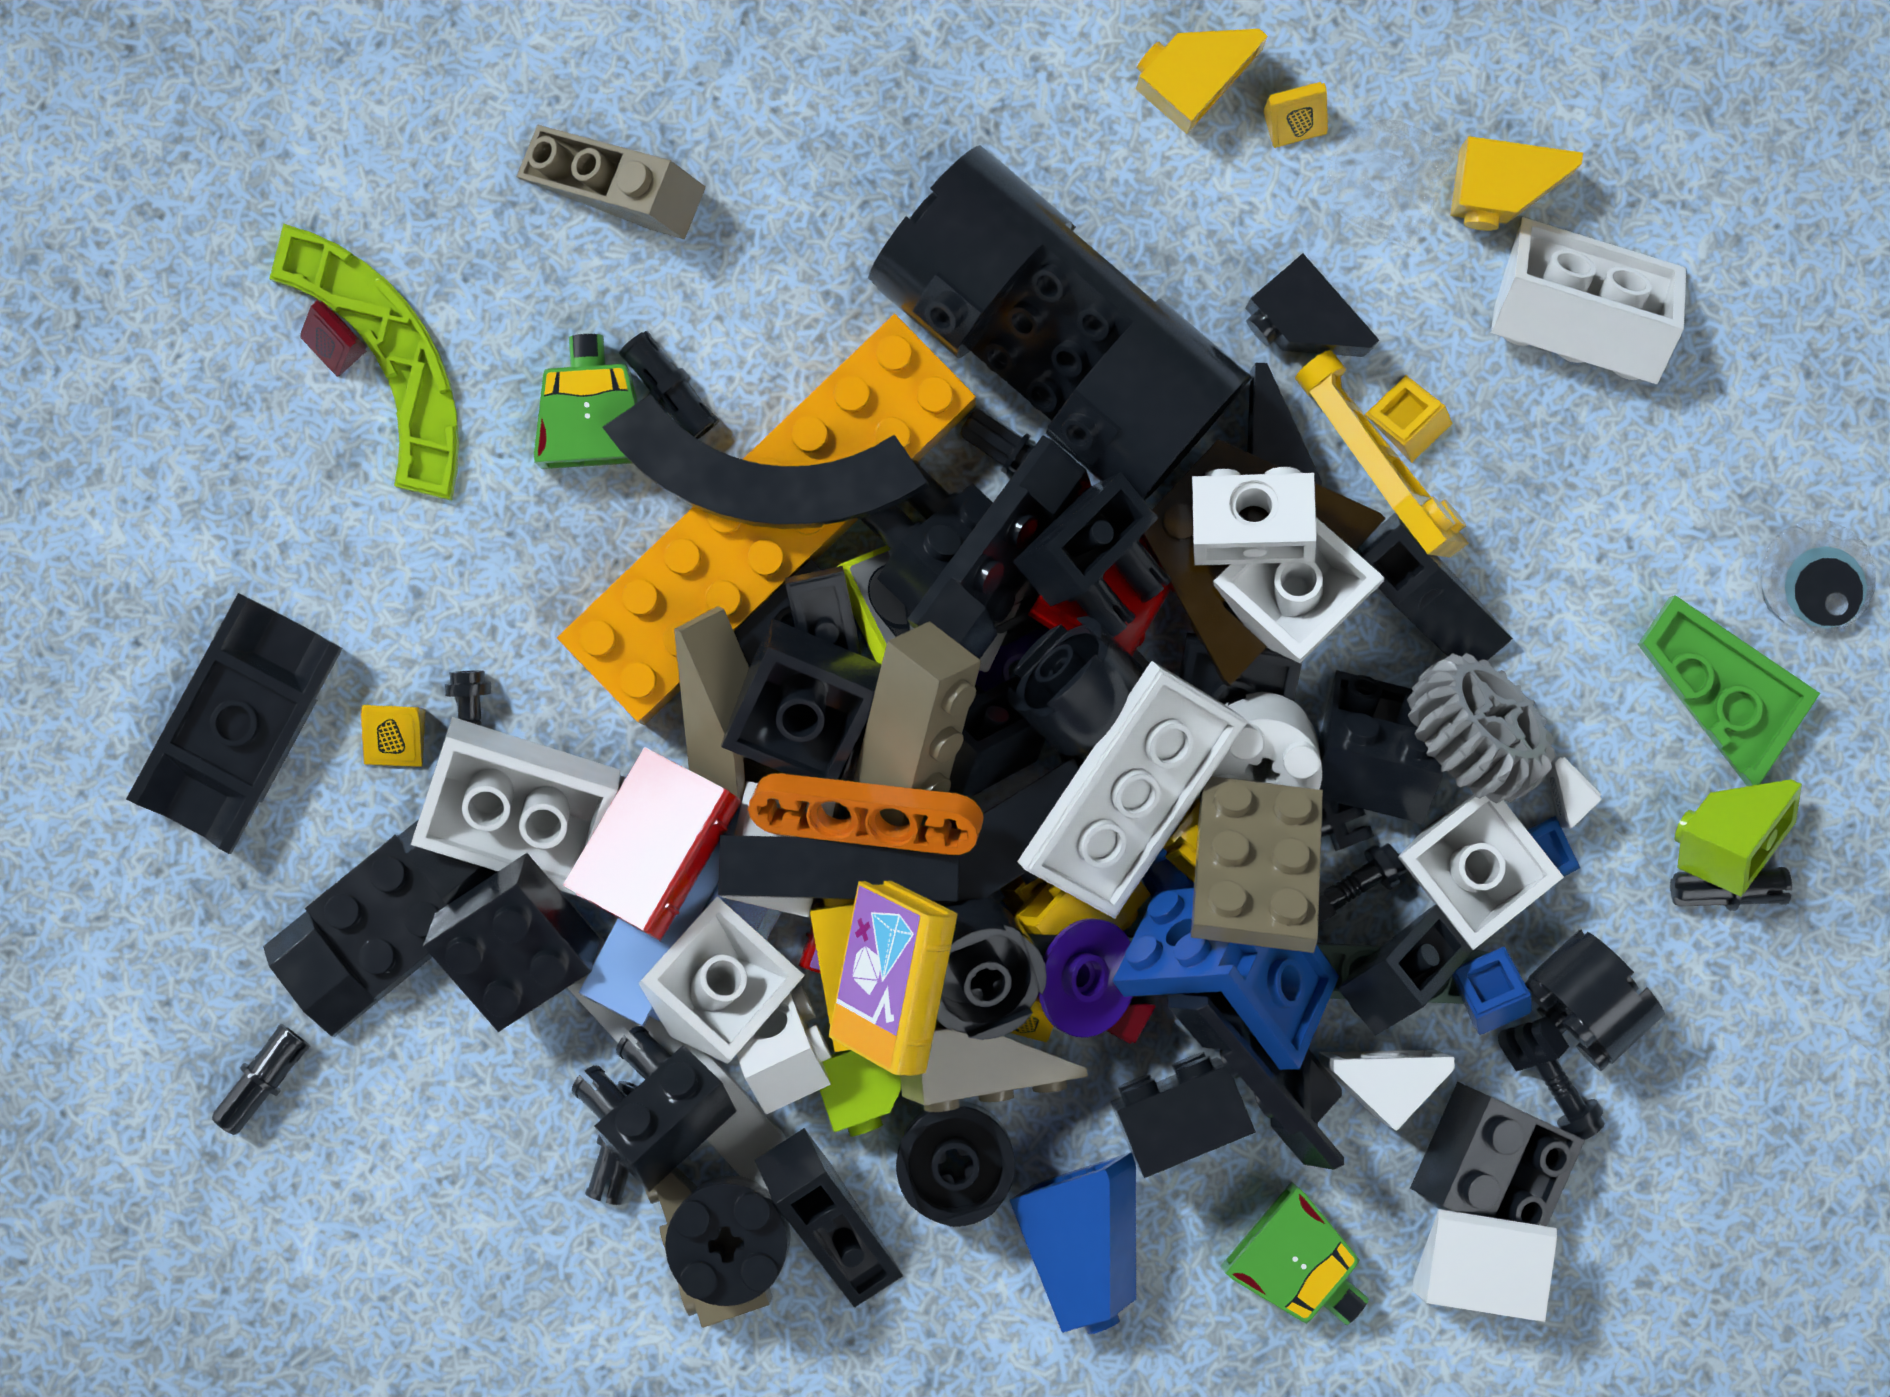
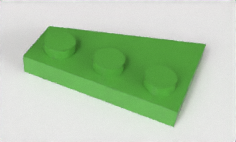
[1637,595,1820,786]

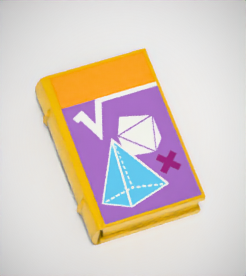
[828,881,958,1076]

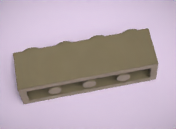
[844,621,981,827]

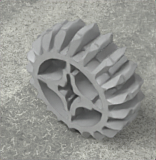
[1407,653,1556,804]

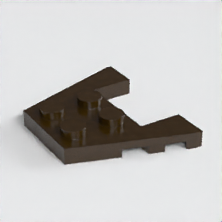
[1142,439,1386,687]

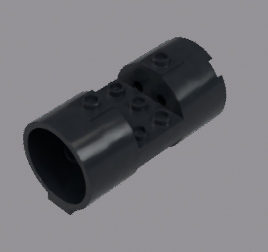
[868,145,1252,501]

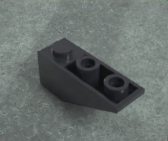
[1355,513,1513,662]

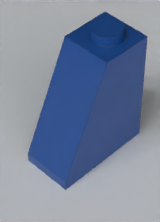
[1009,1152,1136,1334]

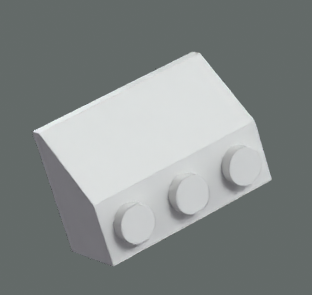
[1491,217,1686,384]
[411,717,620,896]

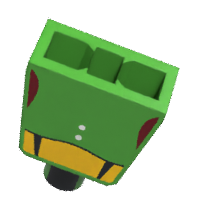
[534,334,638,469]
[1220,1181,1369,1325]

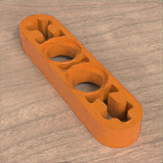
[748,773,984,855]

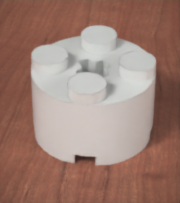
[1212,692,1322,790]

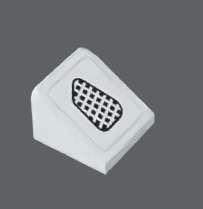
[1547,757,1602,829]

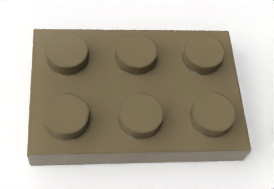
[1191,776,1323,953]

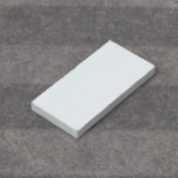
[1017,661,1248,919]

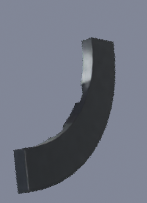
[602,394,930,529]

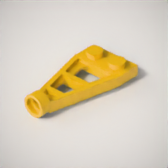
[1295,350,1469,558]

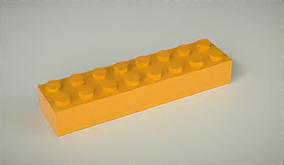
[557,313,976,725]

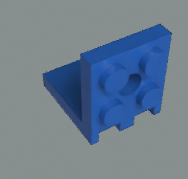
[1112,888,1339,1070]

